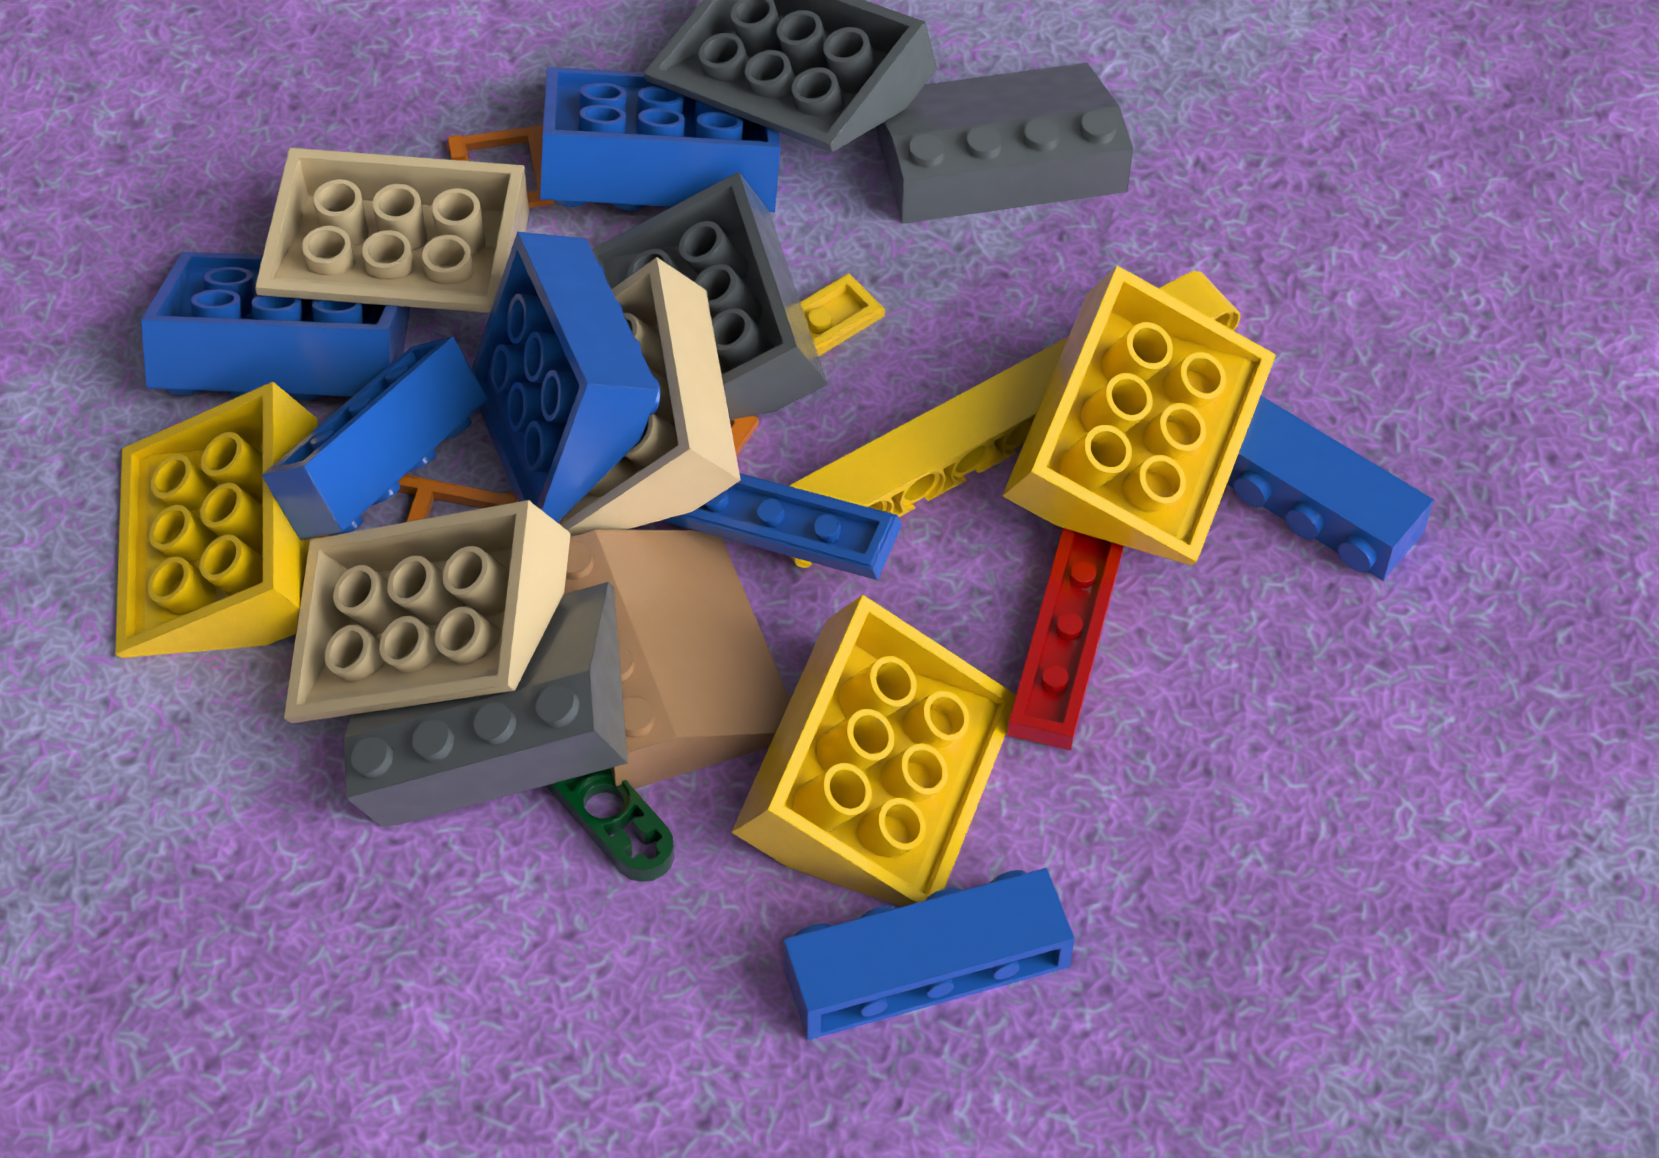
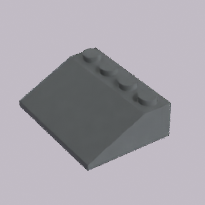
[643,0,937,153]
[876,63,1133,224]
[592,172,828,420]
[344,582,628,827]

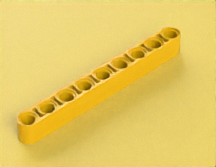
[789,271,1241,568]

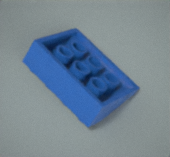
[540,67,781,212]
[471,232,660,523]
[141,252,411,400]

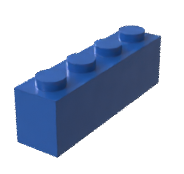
[262,336,488,540]
[1227,395,1434,581]
[783,868,1075,1040]

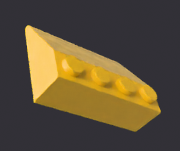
[1002,265,1276,566]
[115,381,319,658]
[731,595,1016,907]

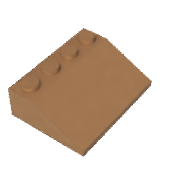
[564,530,790,789]

